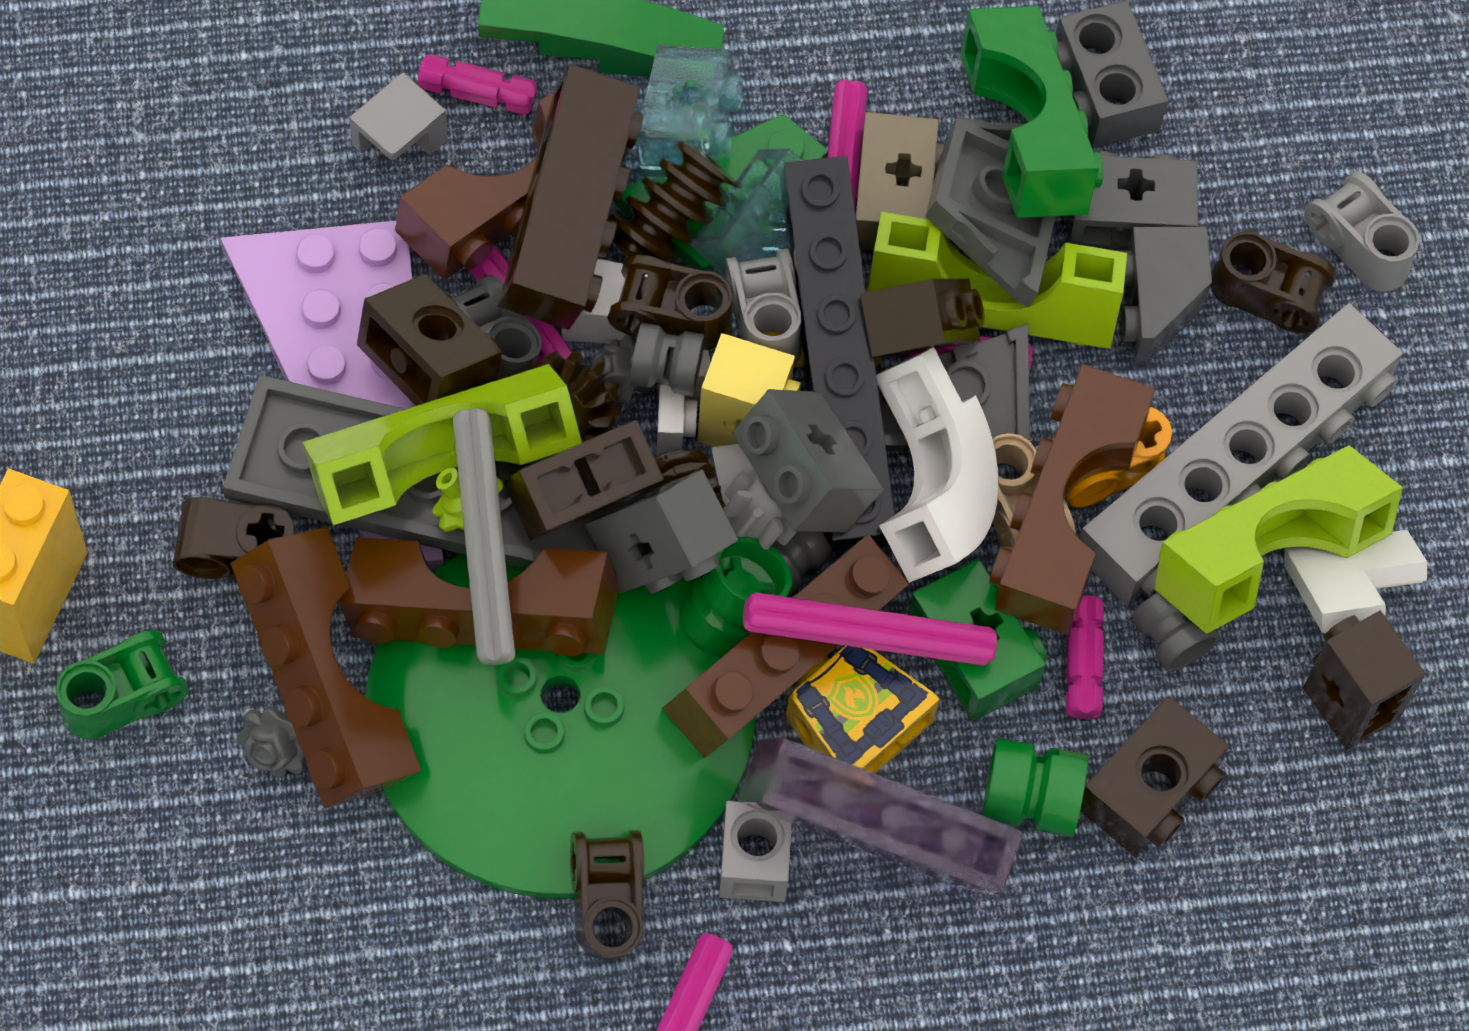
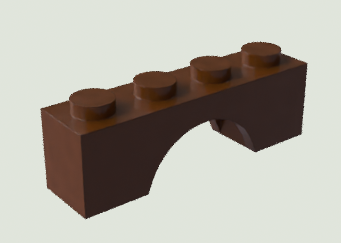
[395,91,629,281]
[989,364,1155,635]
[230,527,422,809]
[662,534,910,758]
[338,537,619,656]

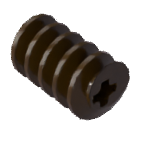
[608,140,742,263]

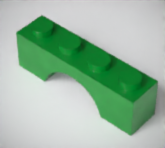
[960,6,1104,218]

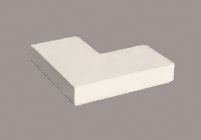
[1284,530,1427,634]

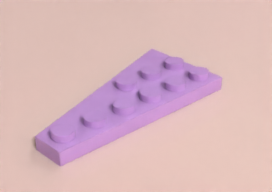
[220,221,444,570]

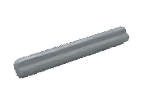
[453,409,515,665]

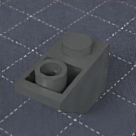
[1118,227,1212,366]

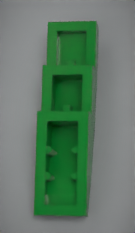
[478,0,724,83]

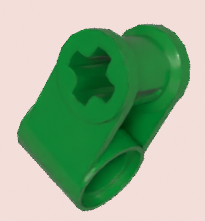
[56,630,189,739]

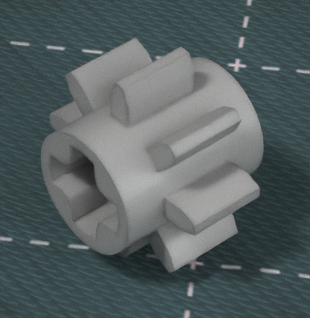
[723,472,796,550]

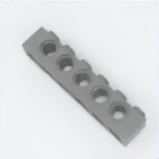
[1079,303,1403,606]

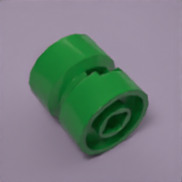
[680,536,792,656]
[981,737,1088,838]

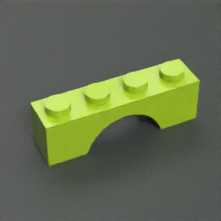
[867,211,1127,349]
[302,364,582,525]
[1154,445,1403,634]

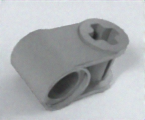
[1305,171,1420,292]
[725,249,801,366]

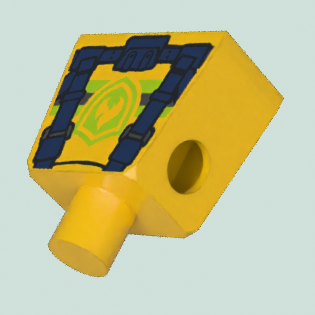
[786,646,940,800]

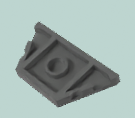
[925,117,1056,307]

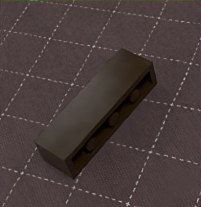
[497,64,644,330]

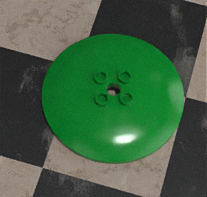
[365,554,755,899]

